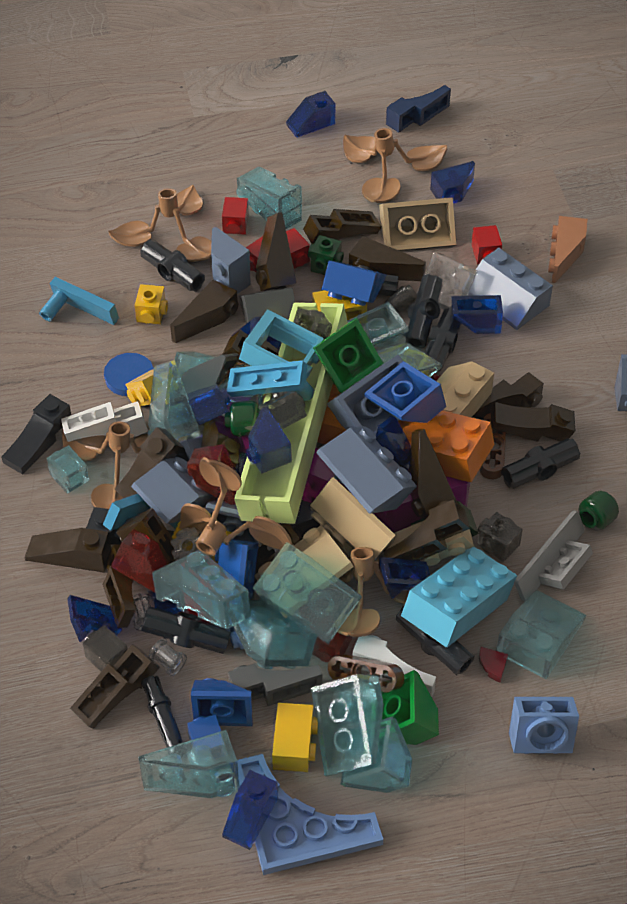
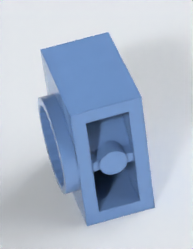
[509,697,579,754]

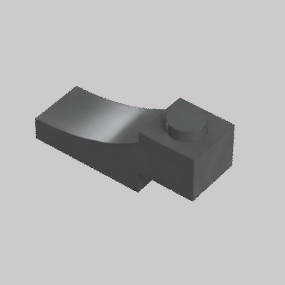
[228,663,322,706]

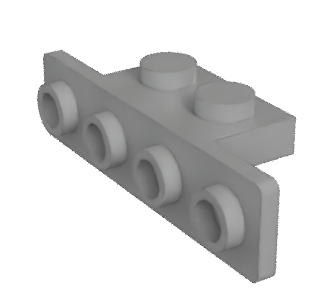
[514,510,593,601]

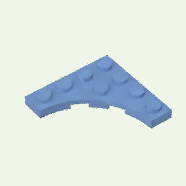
[234,754,383,875]

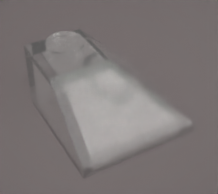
[415,252,478,311]

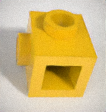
[135,284,168,324]

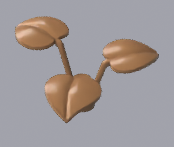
[343,128,447,203]
[108,185,212,262]
[62,421,182,509]
[179,457,293,556]
[325,547,429,637]

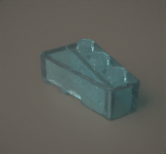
[236,167,302,229]
[152,550,251,629]

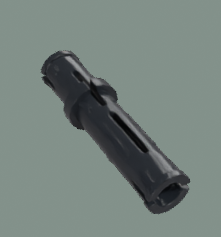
[141,675,188,760]

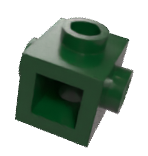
[308,235,344,275]

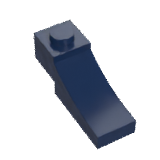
[386,85,451,133]

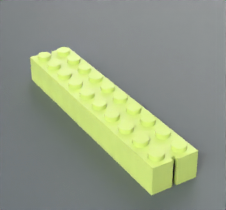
[234,303,348,524]

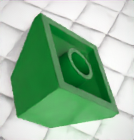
[313,318,384,393]
[371,670,439,745]

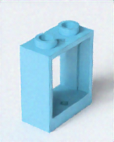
[239,309,324,380]

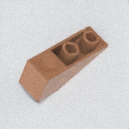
[548,216,587,283]

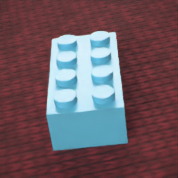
[401,547,517,647]

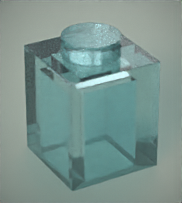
[47,445,89,494]

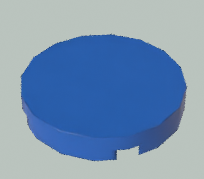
[104,353,154,396]

